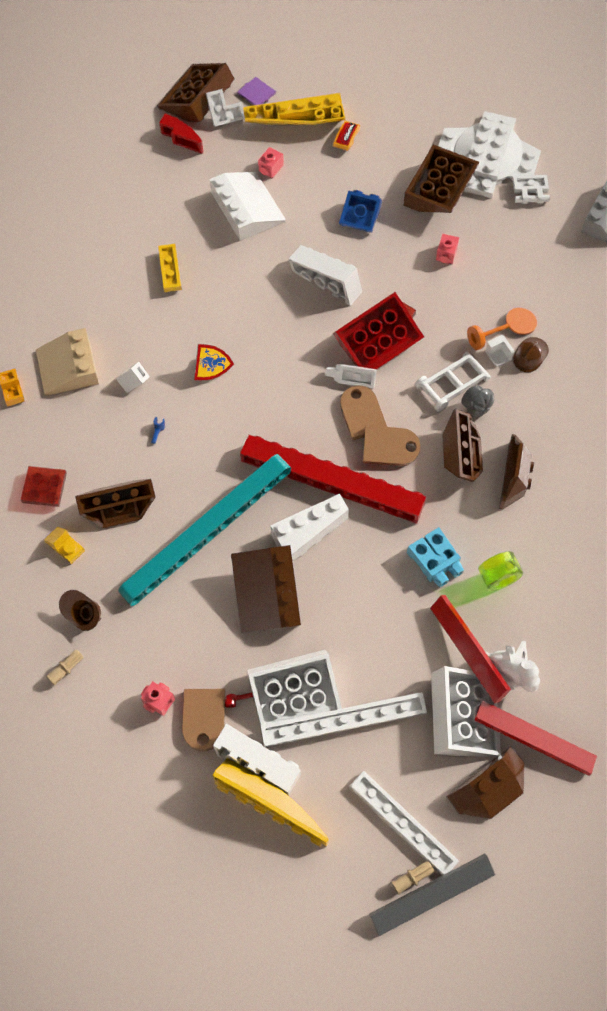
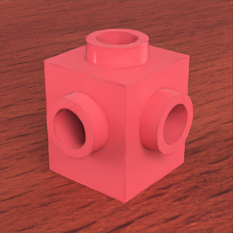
[141,681,175,716]

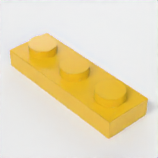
[158,244,182,292]

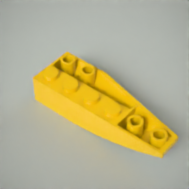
[243,93,345,125]
[212,758,329,847]

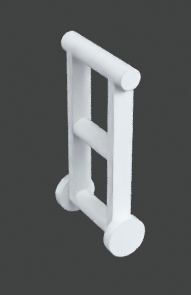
[414,351,491,412]

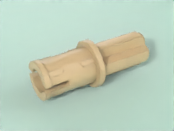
[46,650,83,685]
[391,861,434,895]

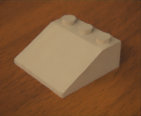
[36,328,99,396]

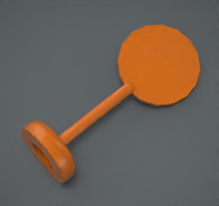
[467,307,537,350]

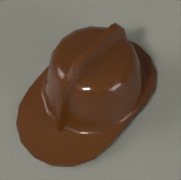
[513,337,549,372]
[59,590,102,631]

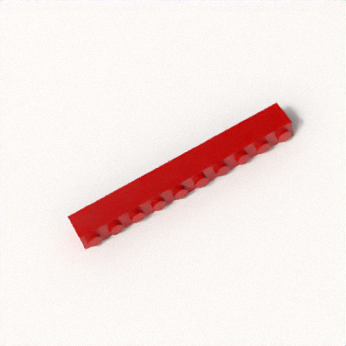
[240,435,426,524]

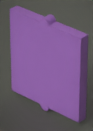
[237,77,276,105]

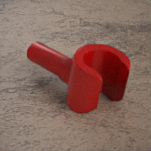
[225,692,253,708]

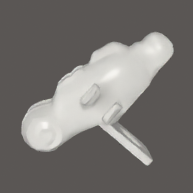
[486,641,540,692]

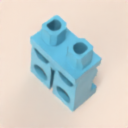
[407,527,464,588]

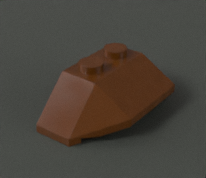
[442,409,483,482]
[499,434,534,510]
[75,478,156,528]
[446,746,524,819]

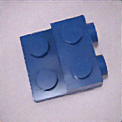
[339,190,382,233]

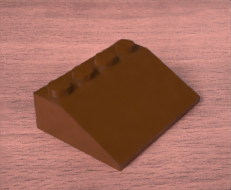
[157,63,235,122]
[403,144,479,213]
[231,545,301,633]

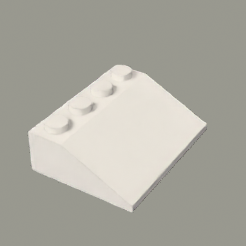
[209,172,286,241]
[247,650,342,725]
[431,666,501,756]

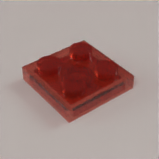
[21,466,67,507]

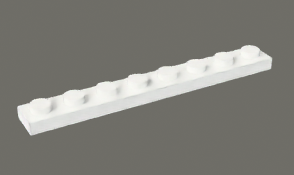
[260,692,427,747]

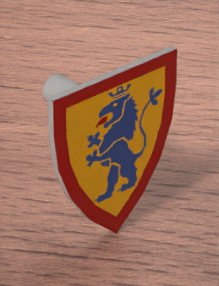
[194,344,234,380]

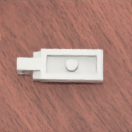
[325,364,377,389]

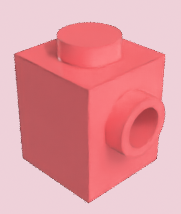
[258,147,284,178]
[436,234,459,264]

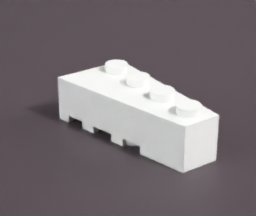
[289,245,362,306]
[270,494,349,561]
[213,723,301,796]

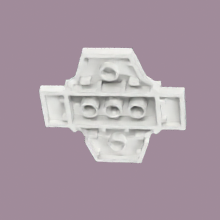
[438,111,541,198]

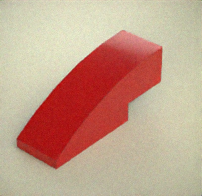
[159,113,204,154]

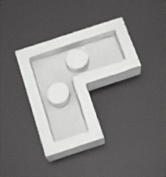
[205,89,245,127]

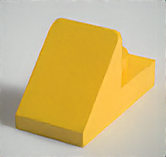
[44,527,85,564]

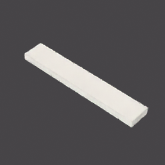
[349,771,459,876]

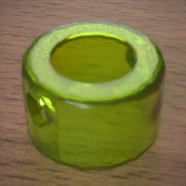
[478,551,523,591]

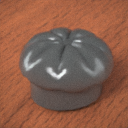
[461,385,494,418]

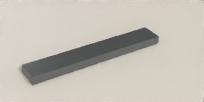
[369,854,495,936]

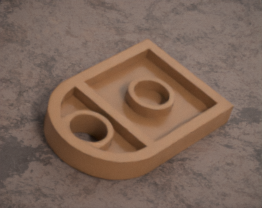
[340,386,387,441]
[363,425,420,466]
[182,689,225,751]

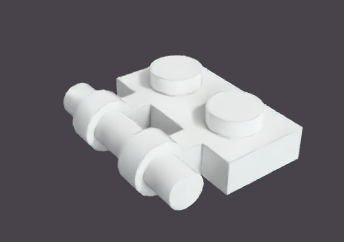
[512,175,550,204]

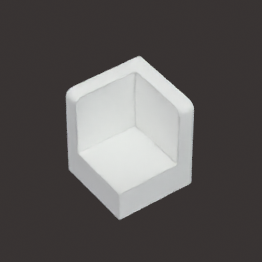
[485,335,514,367]
[116,362,149,393]

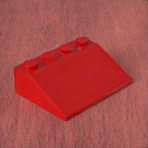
[333,292,424,370]

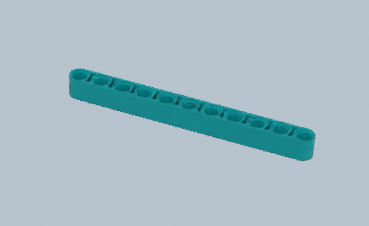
[118,454,291,606]

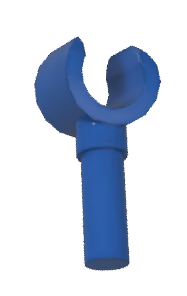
[151,417,165,444]

